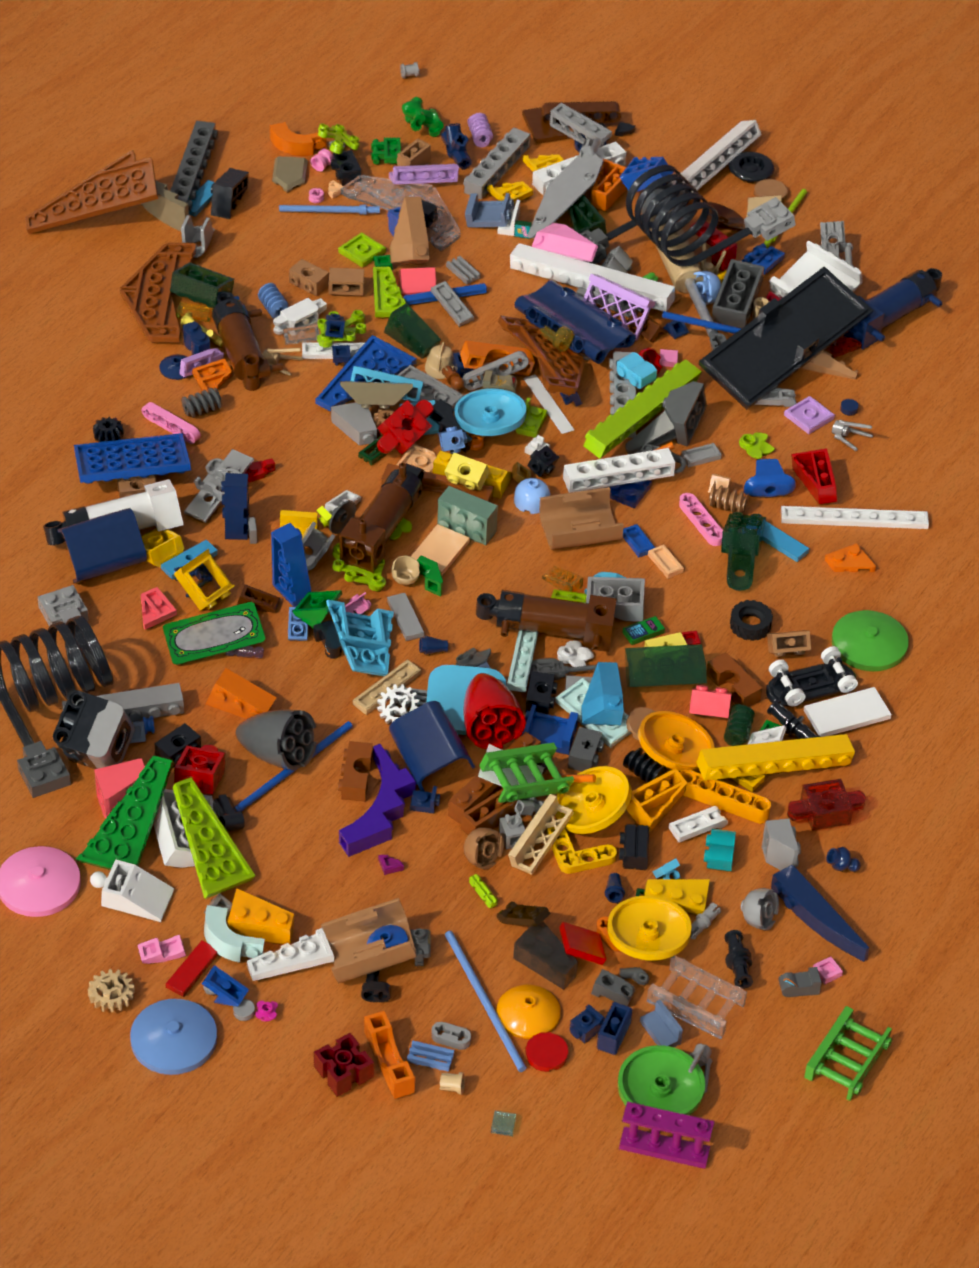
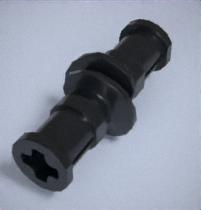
[767,700,821,739]
[724,930,753,989]

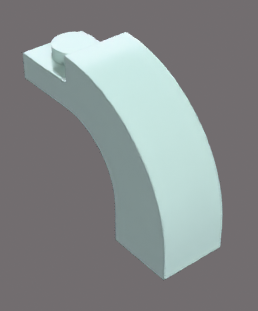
[204,905,265,962]

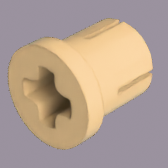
[440,1072,465,1094]

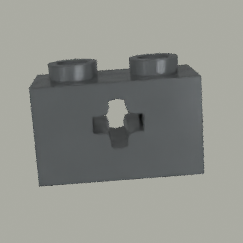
[568,727,605,772]

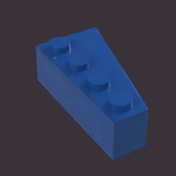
[271,523,312,607]

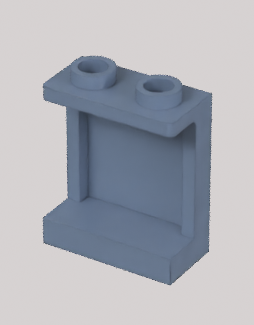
[465,193,514,228]

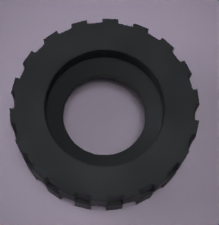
[730,600,773,641]

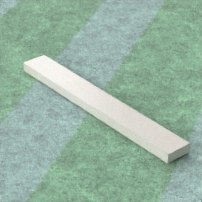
[781,506,929,529]

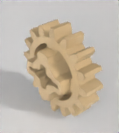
[88,969,135,1012]

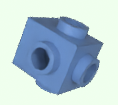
[438,426,467,453]

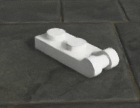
[669,806,728,843]

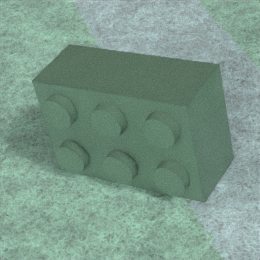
[437,486,498,545]

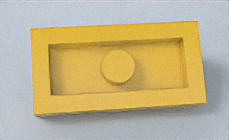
[280,510,318,536]

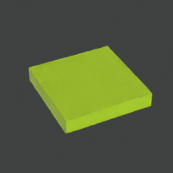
[338,232,386,268]

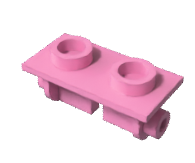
[345,592,371,615]

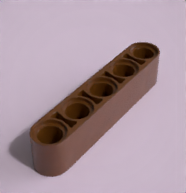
[541,101,621,124]

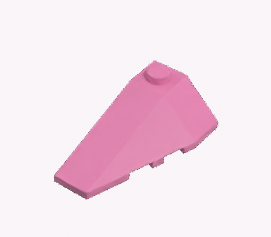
[532,223,598,262]

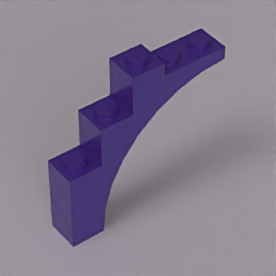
[339,744,417,857]

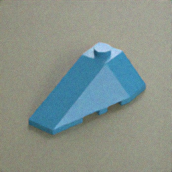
[581,662,624,725]

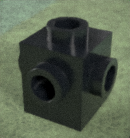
[527,445,560,477]

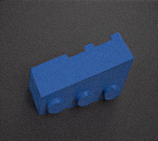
[620,157,674,192]

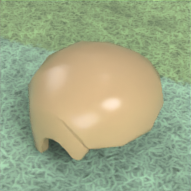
[391,555,420,585]

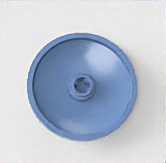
[130,999,217,1075]

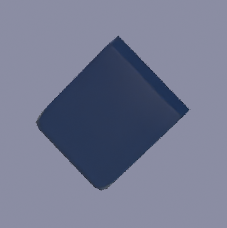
[664,321,689,339]

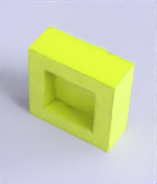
[316,506,332,527]

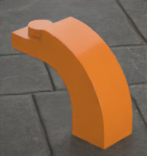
[270,122,327,156]

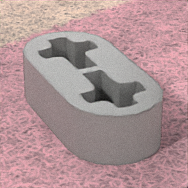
[431,1022,471,1050]

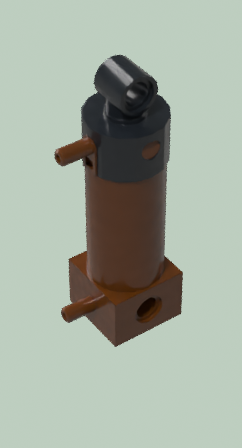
[340,463,424,573]
[476,590,617,652]

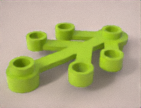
[318,123,360,154]
[317,310,366,348]
[332,543,386,591]

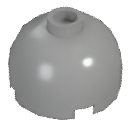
[741,888,779,931]

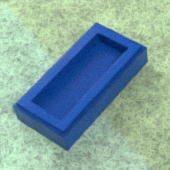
[623,524,655,558]

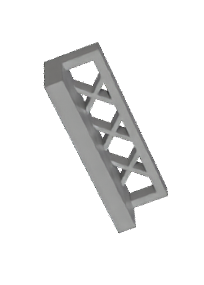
[550,103,612,147]

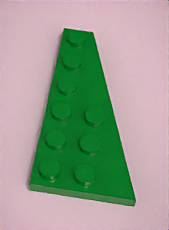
[76,755,174,870]

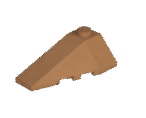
[390,196,429,264]

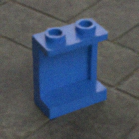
[522,704,579,755]

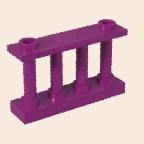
[619,1101,714,1169]

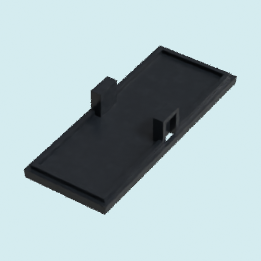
[699,266,873,410]

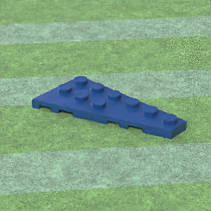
[315,335,417,411]

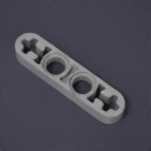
[463,351,529,390]

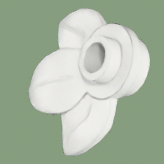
[557,641,594,667]

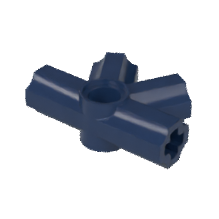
[441,123,471,170]

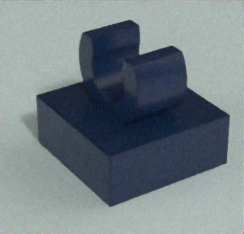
[332,345,351,366]
[560,391,582,407]

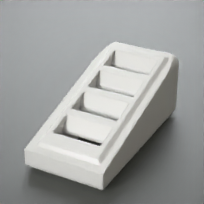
[325,490,361,515]

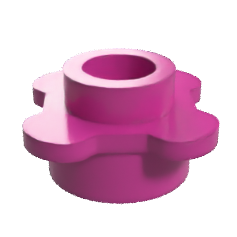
[255,1001,278,1022]

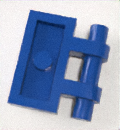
[742,243,785,275]

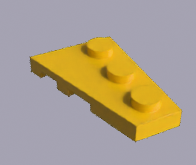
[644,879,710,915]

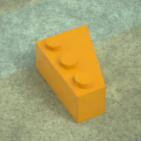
[626,768,687,833]
[228,889,294,944]

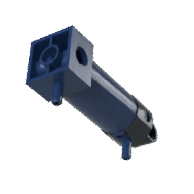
[844,268,943,350]

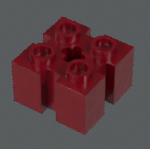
[314,1032,374,1097]

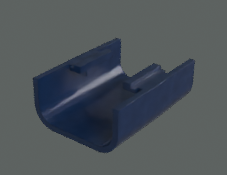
[57,508,147,583]
[389,701,475,792]

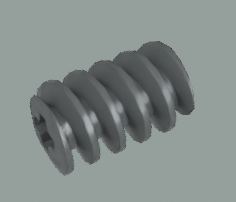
[181,387,222,418]

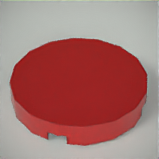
[525,1032,568,1072]

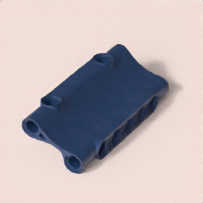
[514,280,636,364]

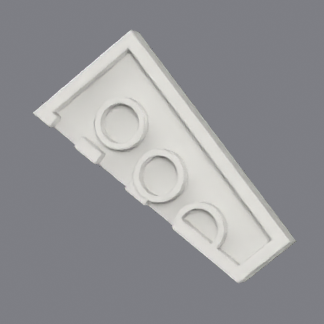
[247,928,334,981]

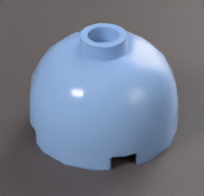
[690,271,721,305]
[514,478,550,514]

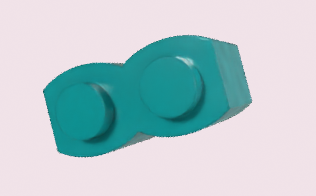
[704,829,736,871]

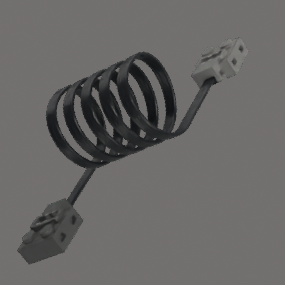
[580,165,796,266]
[0,585,114,798]

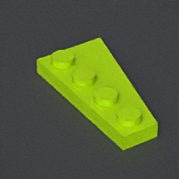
[373,267,410,318]

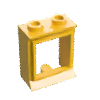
[174,548,235,611]

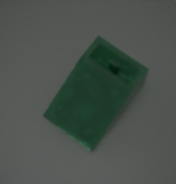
[721,512,766,556]

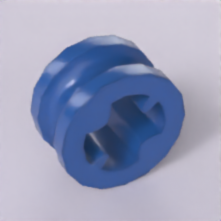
[143,716,155,734]

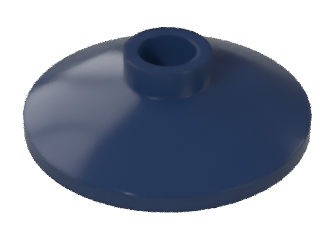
[159,354,191,380]

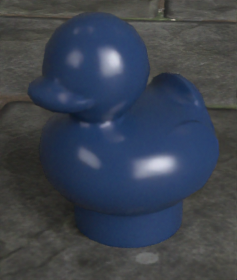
[826,846,861,872]

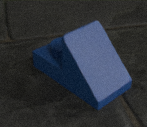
[202,965,249,1007]

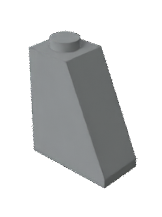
[331,402,377,446]

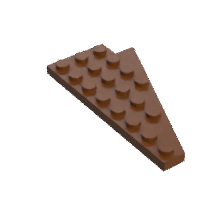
[25,150,159,234]

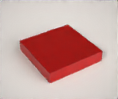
[559,922,606,965]

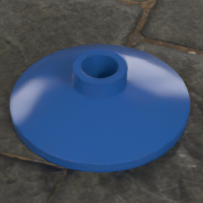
[367,925,408,950]

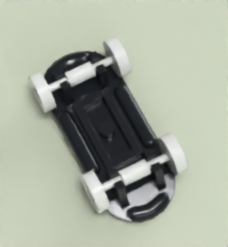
[766,646,858,706]

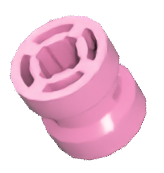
[311,149,333,171]

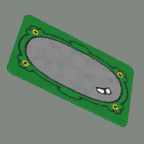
[163,602,265,664]

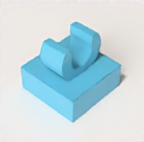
[653,859,680,879]

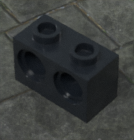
[331,150,361,186]

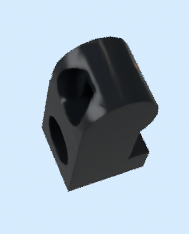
[313,620,342,659]

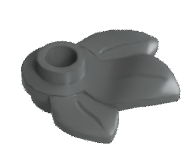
[456,648,491,667]

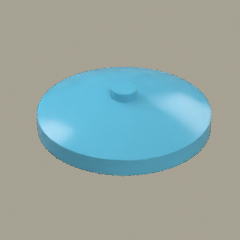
[454,388,526,436]

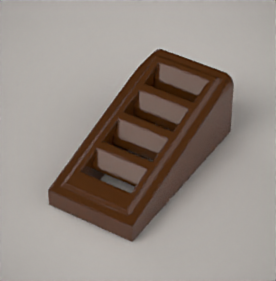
[237,584,280,613]

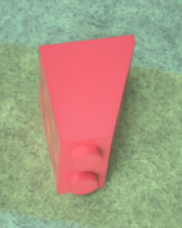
[94,758,145,819]

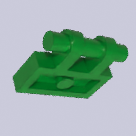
[371,138,401,165]

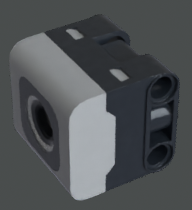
[53,691,135,769]

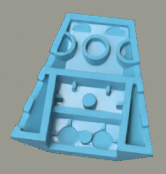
[326,600,394,676]

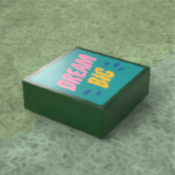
[514,220,532,239]

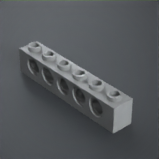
[463,127,531,200]
[609,352,636,438]

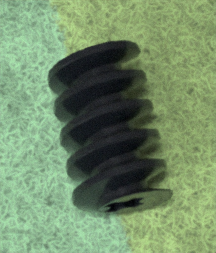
[623,748,667,783]

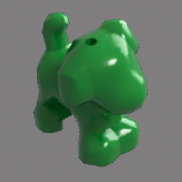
[402,96,444,137]

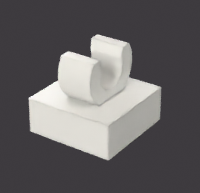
[525,435,550,455]

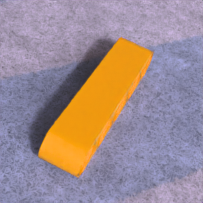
[680,769,771,824]

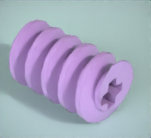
[467,113,493,148]

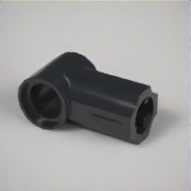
[213,794,245,832]

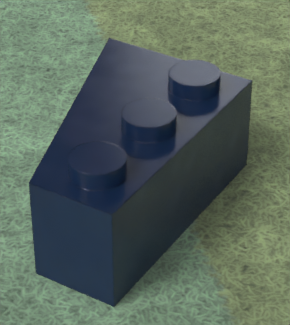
[221,473,249,540]

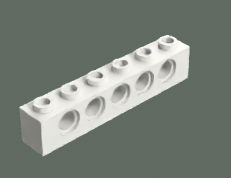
[532,142,627,195]
[563,448,675,493]

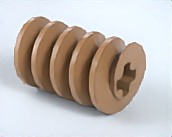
[709,483,749,515]

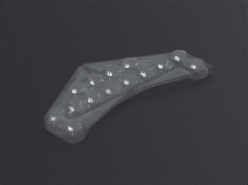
[340,175,460,251]

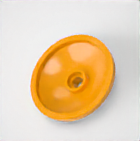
[497,985,560,1039]

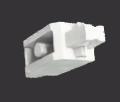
[273,298,327,335]

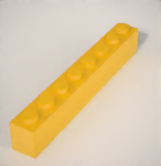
[697,734,855,781]

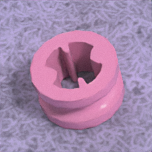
[309,188,324,203]

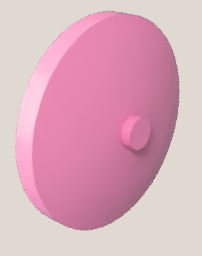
[0,846,81,917]

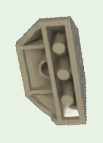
[340,381,413,408]

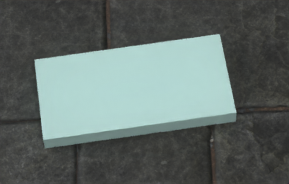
[555,678,631,748]

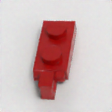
[244,458,276,483]

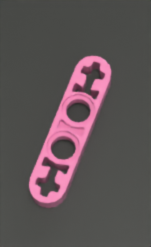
[141,402,201,444]
[679,493,725,546]

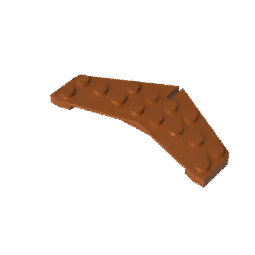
[120,243,197,342]
[498,315,585,396]

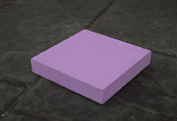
[784,396,835,434]

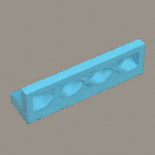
[351,366,425,402]

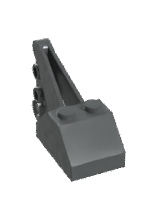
[626,381,707,474]

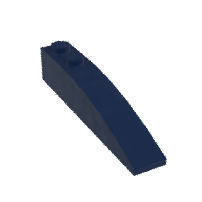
[771,864,870,962]

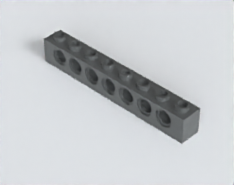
[170,121,218,210]

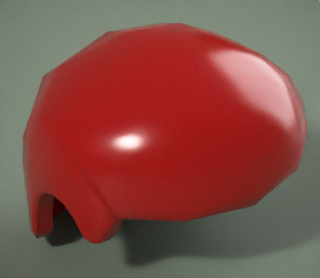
[638,348,662,374]

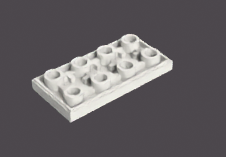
[804,687,891,737]

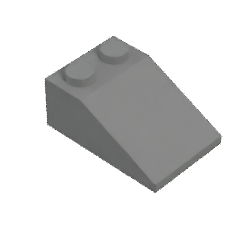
[586,577,645,622]

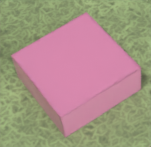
[659,349,678,367]
[813,957,843,984]

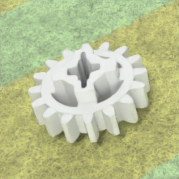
[377,684,420,724]

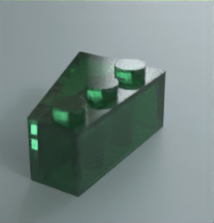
[568,194,607,234]
[384,303,441,359]

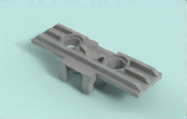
[819,221,854,267]
[184,449,254,523]

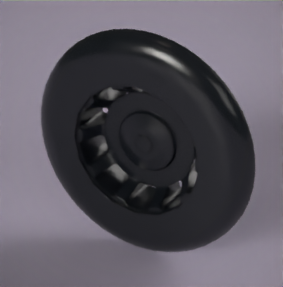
[729,152,775,182]

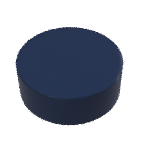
[840,399,859,416]

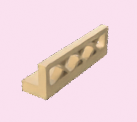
[508,794,574,875]

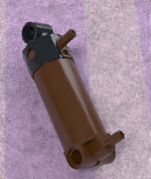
[212,292,283,391]

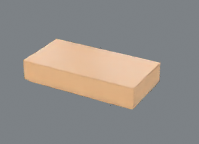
[648,544,684,579]

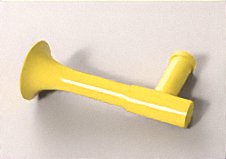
[180,312,223,347]

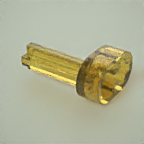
[540,325,574,352]

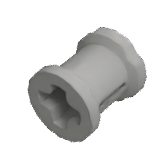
[400,62,419,78]

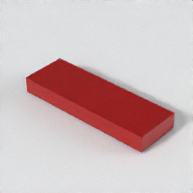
[166,940,219,997]

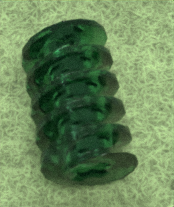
[724,704,755,746]

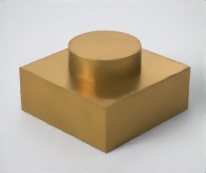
[512,462,531,483]

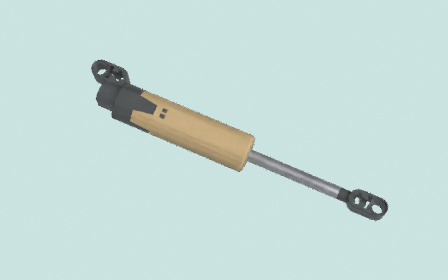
[641,181,726,351]

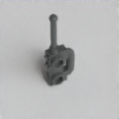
[529,658,597,680]

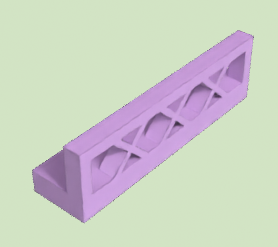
[389,164,459,184]

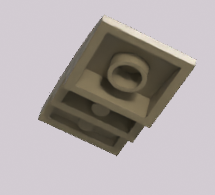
[141,181,189,231]

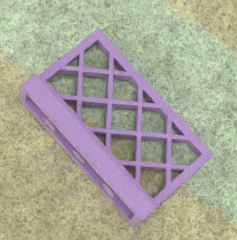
[584,274,656,340]

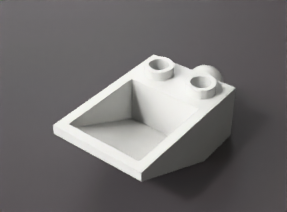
[90,859,174,922]

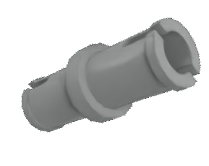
[690,903,721,939]

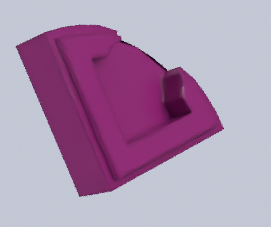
[378,855,404,875]

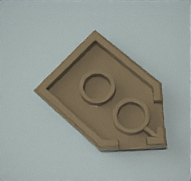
[272,156,308,193]

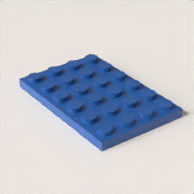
[74,433,191,484]

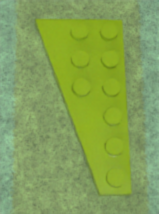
[172,777,255,899]

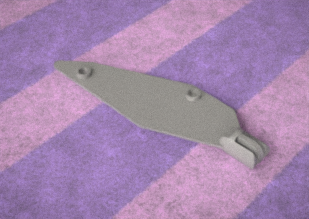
[528,138,603,238]

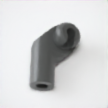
[619,967,649,985]

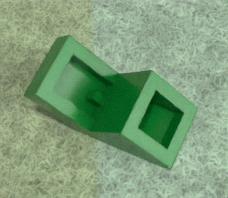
[417,555,443,597]

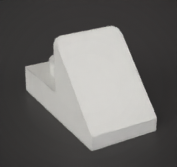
[747,725,786,745]

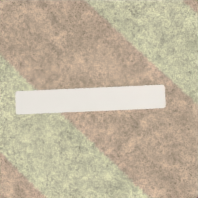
[523,375,574,434]

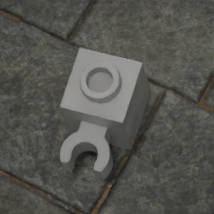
[499,812,525,849]

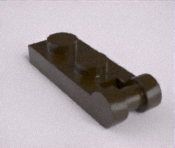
[497,901,550,926]

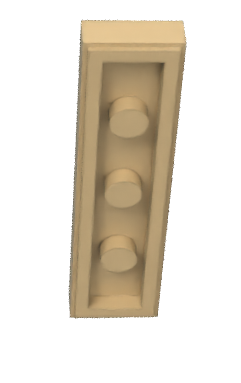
[353,659,421,715]

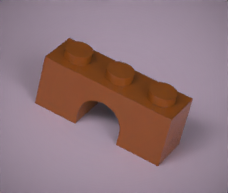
[706,652,762,711]
[338,741,373,802]

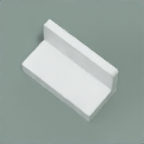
[497,200,520,236]

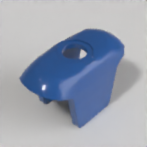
[744,459,796,497]

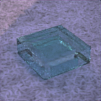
[491,1111,516,1136]

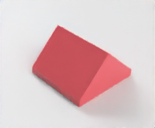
[399,267,436,296]

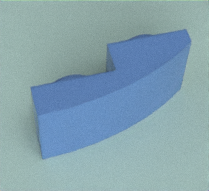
[288,607,308,641]

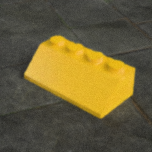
[433,451,512,498]

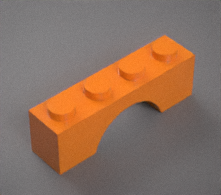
[460,340,535,376]
[364,1011,415,1099]

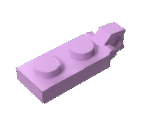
[180,348,224,377]

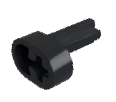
[361,970,391,1002]

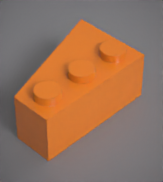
[205,668,277,719]

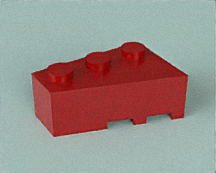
[791,448,837,505]

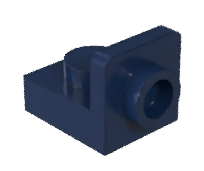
[410,786,441,814]

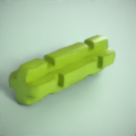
[469,874,498,908]

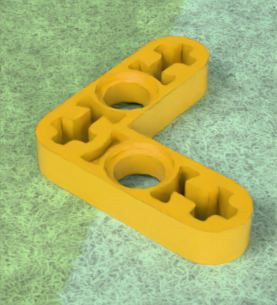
[547,825,617,874]

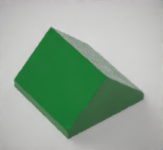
[293,590,343,628]

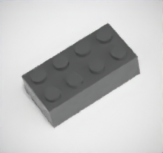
[712,259,764,328]

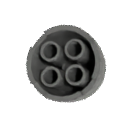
[236,709,317,770]

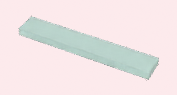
[507,630,538,692]

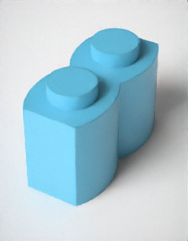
[617,352,657,389]

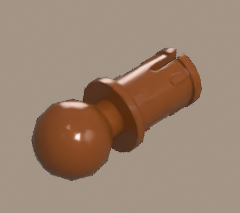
[442,365,464,390]

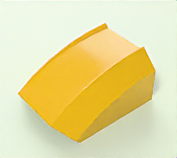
[141,528,184,568]

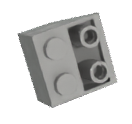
[761,818,801,871]

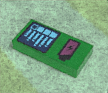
[622,616,665,645]

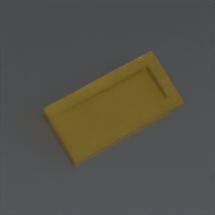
[176,302,214,322]

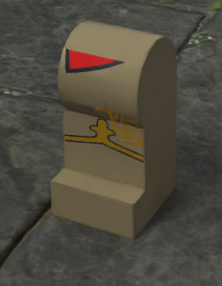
[483,370,517,393]

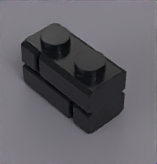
[619,824,649,870]

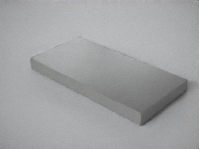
[388,365,465,409]

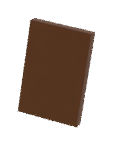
[522,107,567,144]

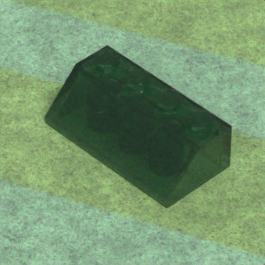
[625,644,707,687]

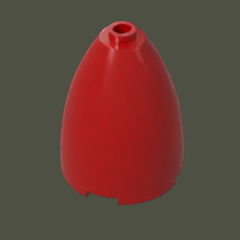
[463,673,526,749]

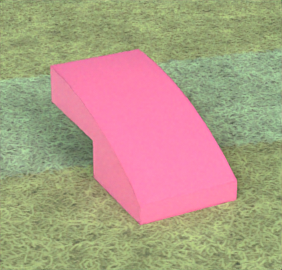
[138,935,186,963]

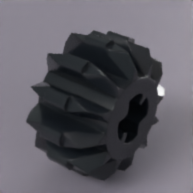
[93,416,124,442]

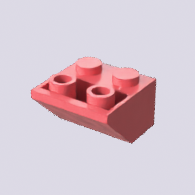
[689,685,731,718]

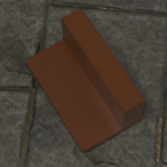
[627,309,668,343]

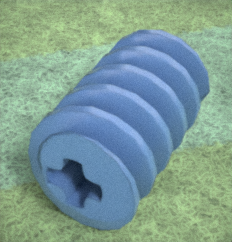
[258,283,288,319]

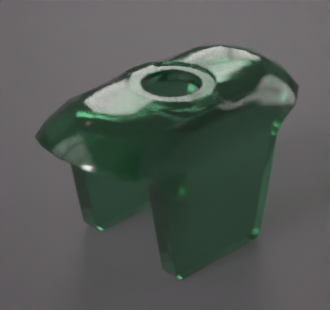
[726,544,755,591]

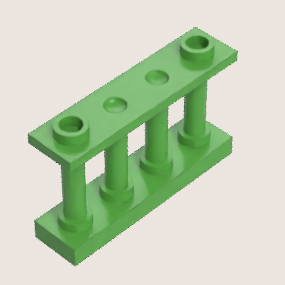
[479,742,574,803]
[804,1006,892,1101]

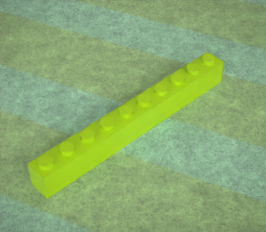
[583,359,702,459]

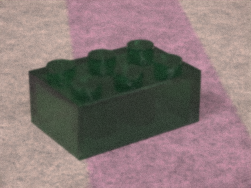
[170,262,234,308]

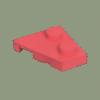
[141,587,177,630]

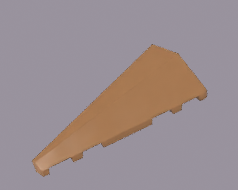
[802,350,858,380]

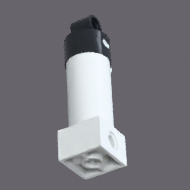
[43,479,183,545]

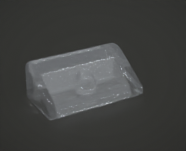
[283,325,319,345]

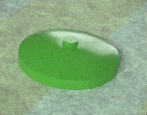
[832,610,909,671]
[618,1045,705,1115]

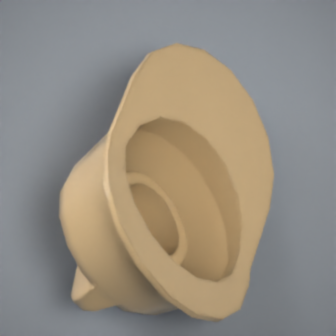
[425,342,454,379]

